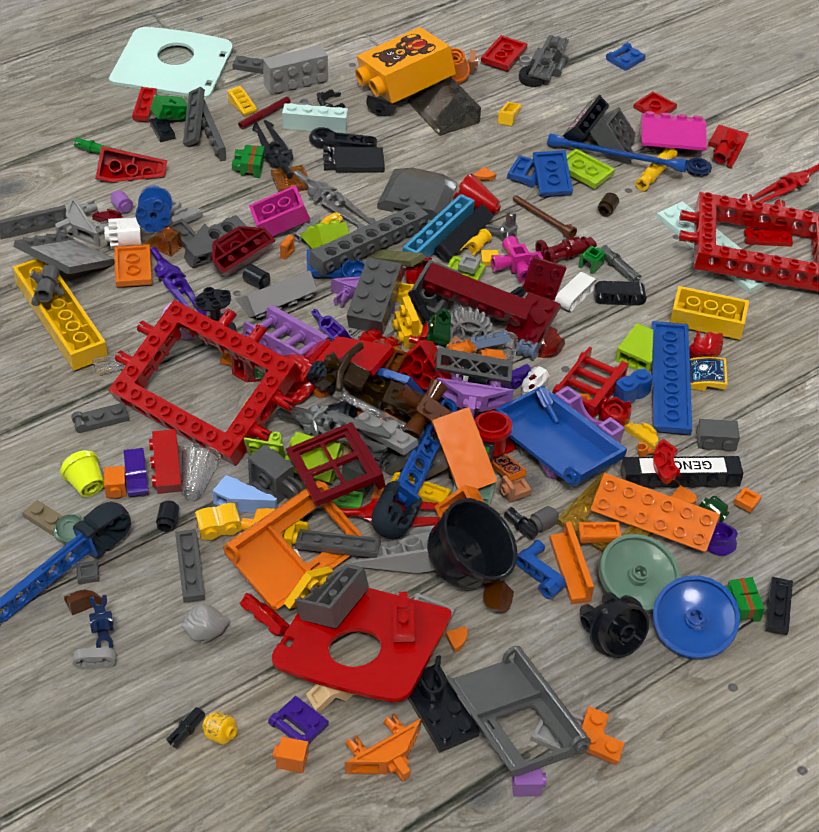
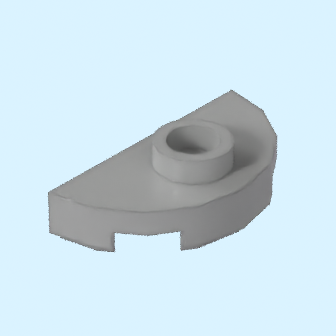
[171,207,203,223]

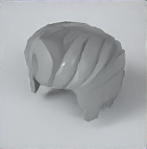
[182,603,229,644]

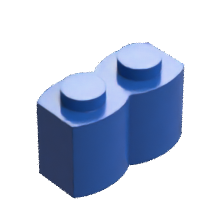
[613,368,653,404]

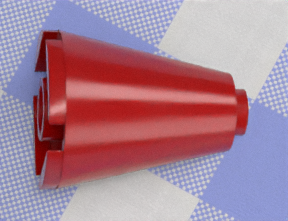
[453,174,501,214]

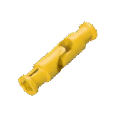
[635,147,678,191]

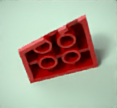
[397,340,452,402]

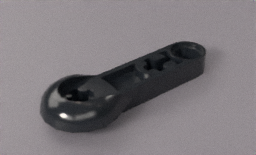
[309,127,377,147]

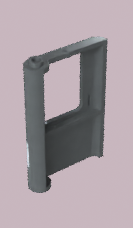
[445,646,591,776]

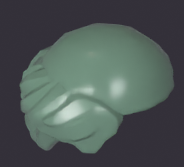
[53,514,84,544]

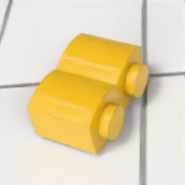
[195,503,242,540]

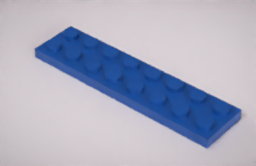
[651,321,692,435]

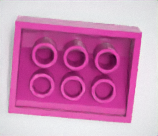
[639,111,707,151]

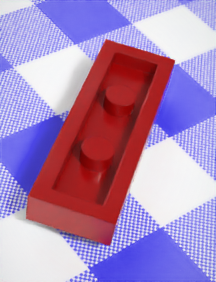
[132,87,157,121]

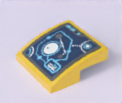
[690,357,728,391]

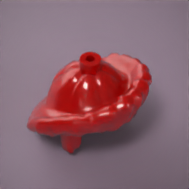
[284,354,315,405]

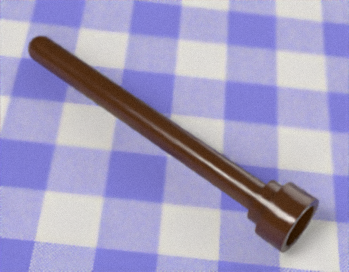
[513,195,577,238]

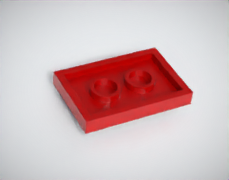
[481,35,528,71]

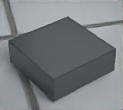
[76,561,100,585]

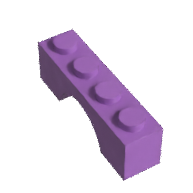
[555,386,625,443]

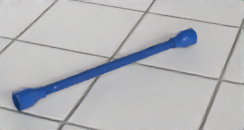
[547,133,688,173]

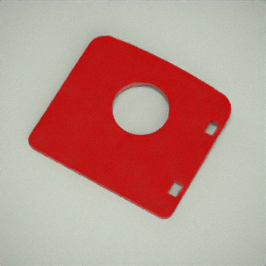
[271,588,452,702]

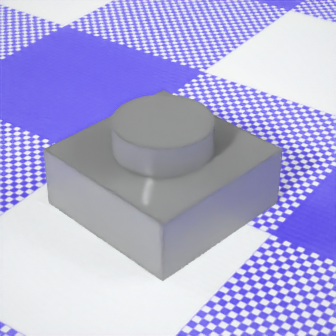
[458,254,481,274]

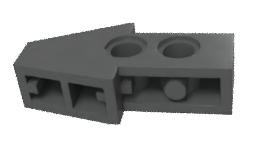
[184,215,246,267]

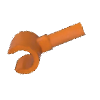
[637,442,655,457]

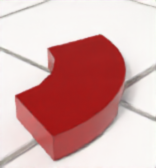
[653,439,681,485]

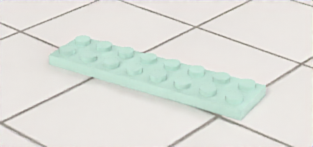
[657,201,769,294]

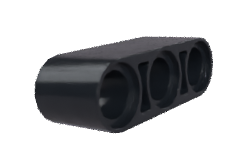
[594,281,647,306]

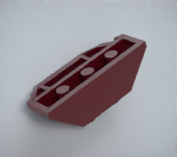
[211,226,276,275]

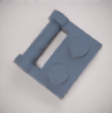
[470,330,511,349]

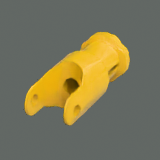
[459,228,492,256]

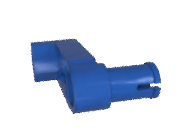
[516,540,566,599]

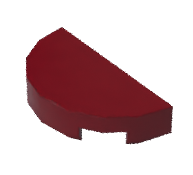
[92,209,123,223]

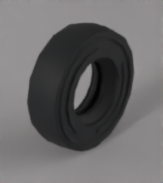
[519,65,545,87]

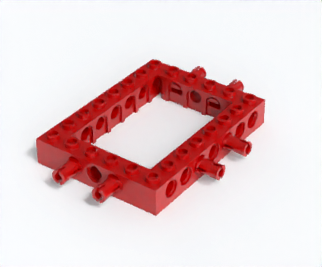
[679,192,819,291]
[108,300,301,466]

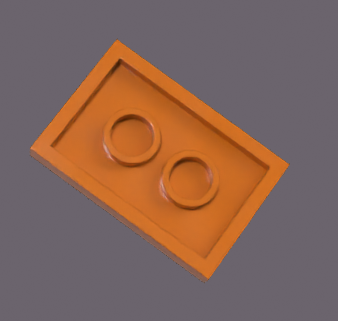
[114,244,152,287]

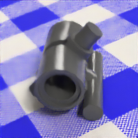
[29,265,64,306]

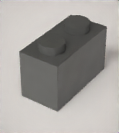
[696,419,740,451]

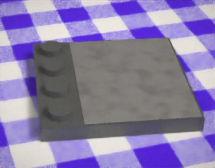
[13,232,115,274]

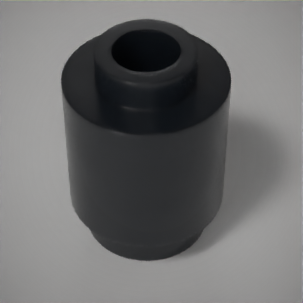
[156,500,180,532]

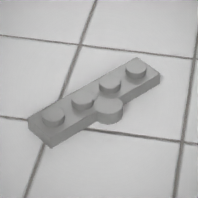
[354,411,418,455]

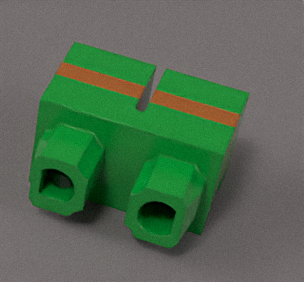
[232,145,265,178]
[725,577,765,622]

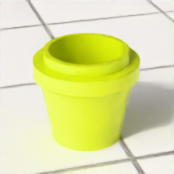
[60,450,104,497]

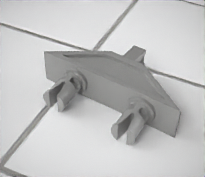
[55,194,109,247]

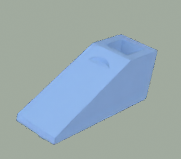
[213,475,277,513]

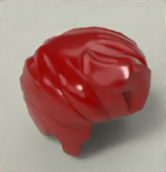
[689,331,723,358]
[599,397,632,426]

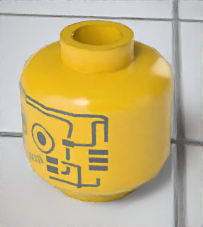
[202,711,237,745]

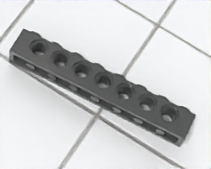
[309,204,429,276]

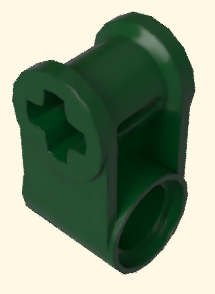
[427,309,451,347]

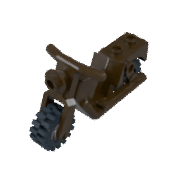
[306,342,424,428]

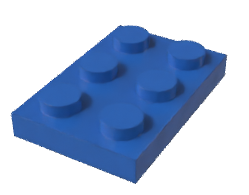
[533,150,573,197]

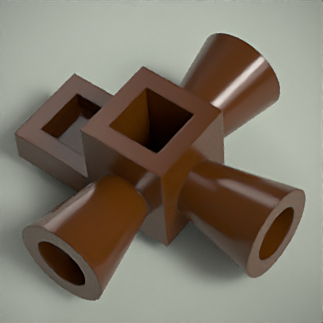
[395,379,452,439]

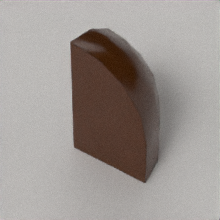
[484,581,514,612]
[64,589,103,616]

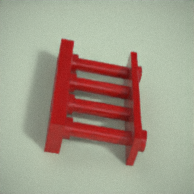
[552,347,629,419]

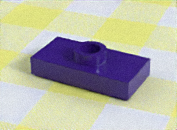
[501,364,531,389]

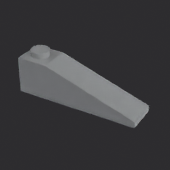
[351,525,435,573]

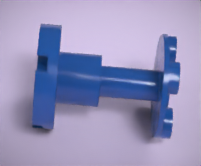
[135,185,173,232]

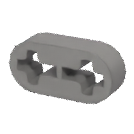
[73,648,116,669]

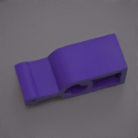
[311,309,351,342]
[123,448,148,496]

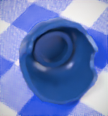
[342,259,365,278]

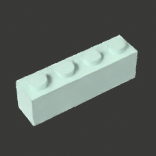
[282,103,348,133]

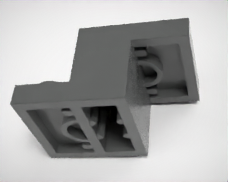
[384,430,448,480]

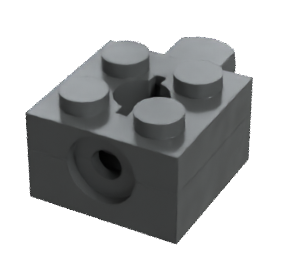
[248,444,304,505]

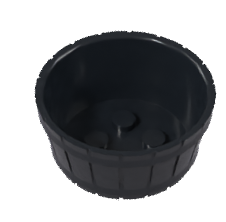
[427,498,518,590]

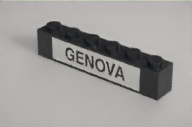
[620,456,744,488]

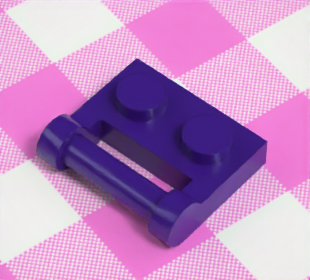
[268,695,329,745]

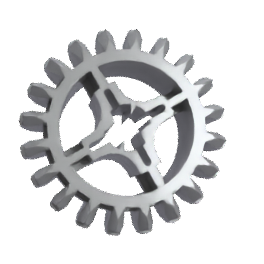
[449,307,493,342]

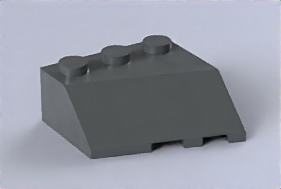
[590,107,636,165]

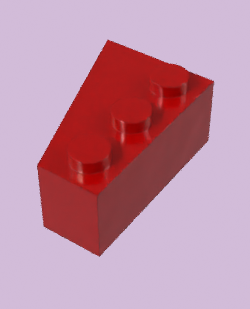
[149,429,182,494]

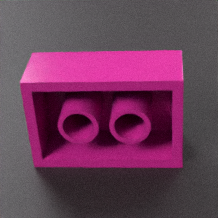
[249,185,311,236]

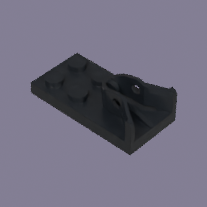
[408,655,480,753]

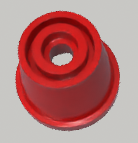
[474,411,512,457]

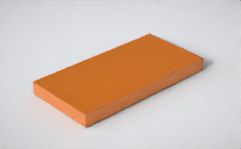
[431,407,498,490]

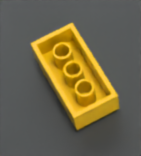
[670,286,749,340]

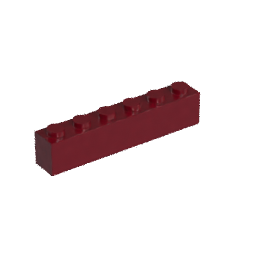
[422,262,533,328]

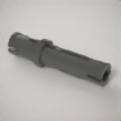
[601,245,642,282]

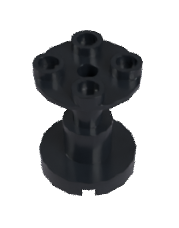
[194,287,237,346]

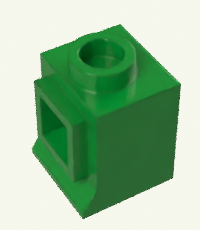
[578,246,606,274]

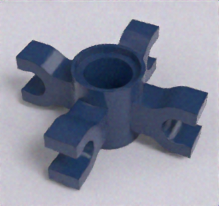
[89,594,114,648]

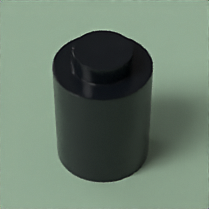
[242,264,271,289]

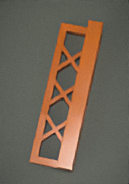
[549,522,594,605]

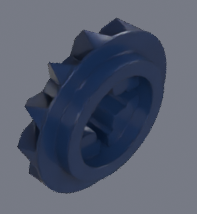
[686,158,712,177]

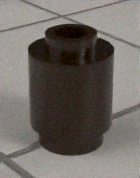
[598,192,619,216]

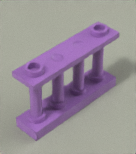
[243,305,329,356]

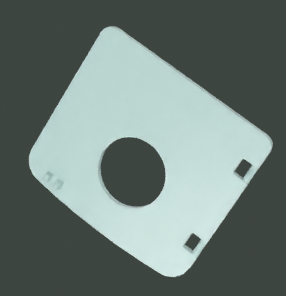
[109,27,233,99]

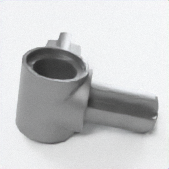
[484,210,518,241]

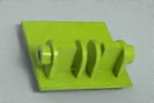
[244,432,286,459]

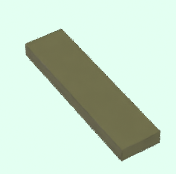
[368,250,425,267]

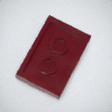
[505,292,561,344]

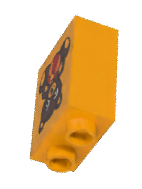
[355,27,456,104]

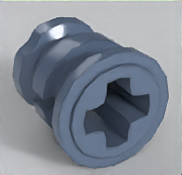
[517,339,540,360]

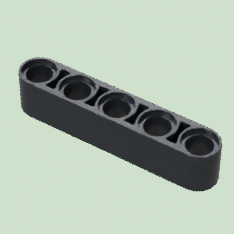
[434,204,494,262]

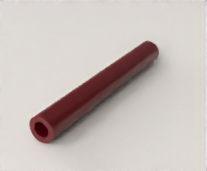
[238,96,291,129]

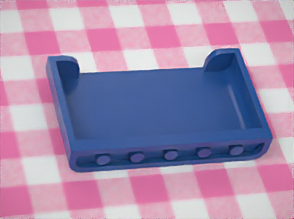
[495,386,627,486]

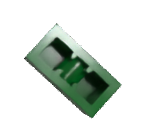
[150,95,187,120]

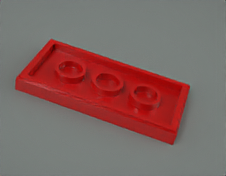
[316,336,395,376]

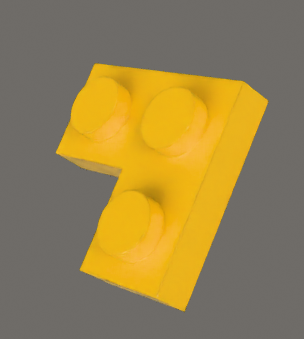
[284,566,334,609]

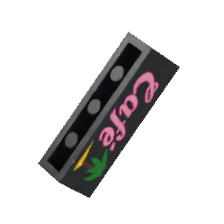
[562,94,610,142]

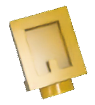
[283,520,309,548]

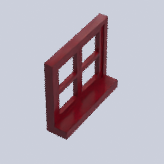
[286,422,386,507]

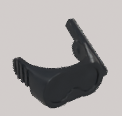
[316,89,345,108]

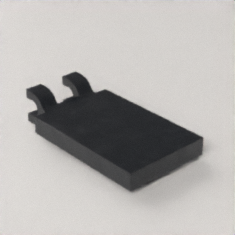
[323,146,385,173]

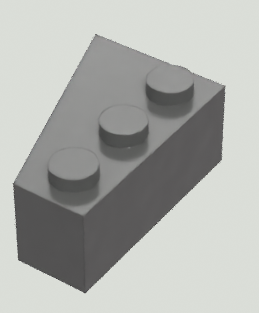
[342,439,390,500]
[295,564,369,628]

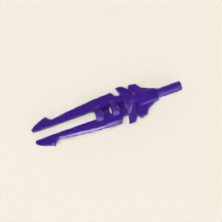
[150,247,207,316]

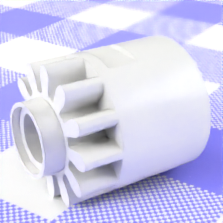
[104,217,142,249]

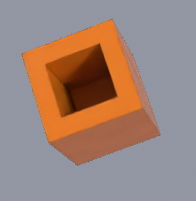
[104,466,127,498]
[273,737,309,773]

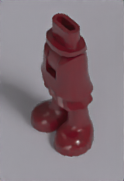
[535,236,597,263]

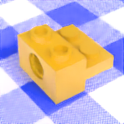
[392,296,423,349]

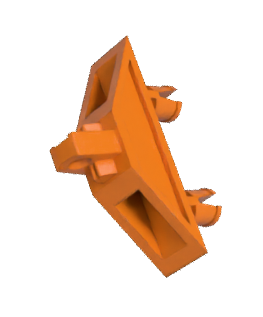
[345,713,421,782]

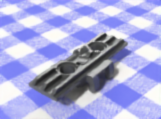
[528,35,569,81]

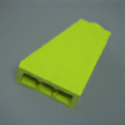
[615,323,653,373]

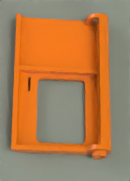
[223,481,363,610]

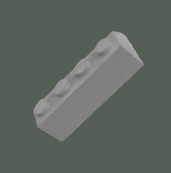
[236,271,318,319]

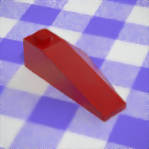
[95,146,168,182]

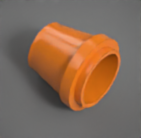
[444,48,470,84]

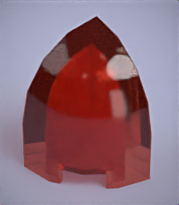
[538,326,565,359]

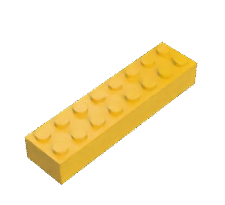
[13,258,108,371]

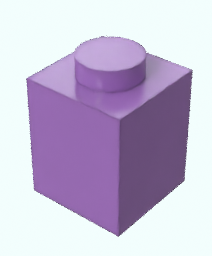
[512,768,547,797]

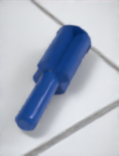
[535,386,560,424]

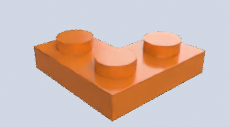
[581,706,624,765]

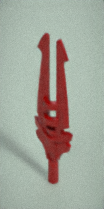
[748,164,819,203]
[339,498,440,527]

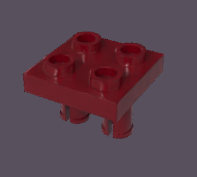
[522,256,567,301]

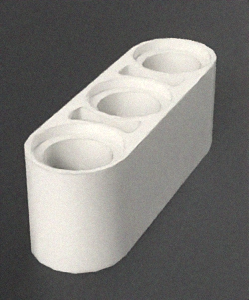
[555,272,598,312]

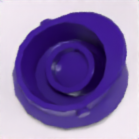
[707,522,738,556]

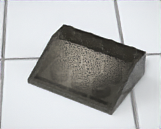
[408,76,481,136]

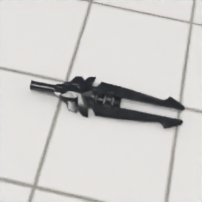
[253,120,294,178]

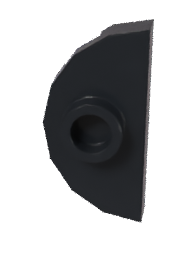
[366,95,397,116]

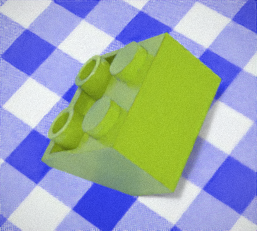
[300,220,349,249]

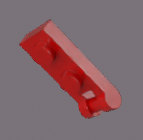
[744,227,793,247]

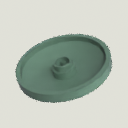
[599,534,681,613]

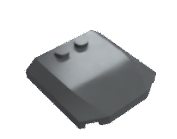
[377,168,457,221]

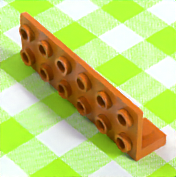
[591,473,720,552]

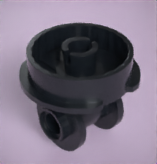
[580,592,649,658]

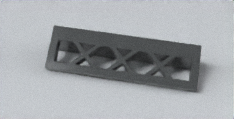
[0,205,66,240]
[433,347,513,384]

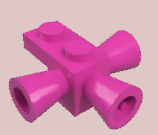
[491,236,544,283]

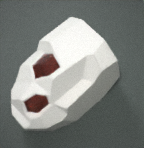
[522,366,550,392]

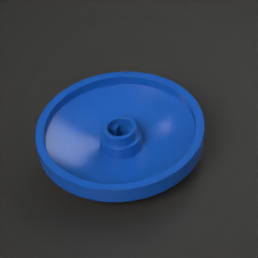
[653,575,740,660]

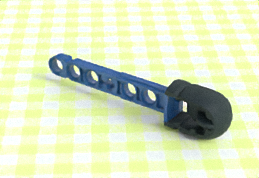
[371,398,457,539]
[0,501,131,625]

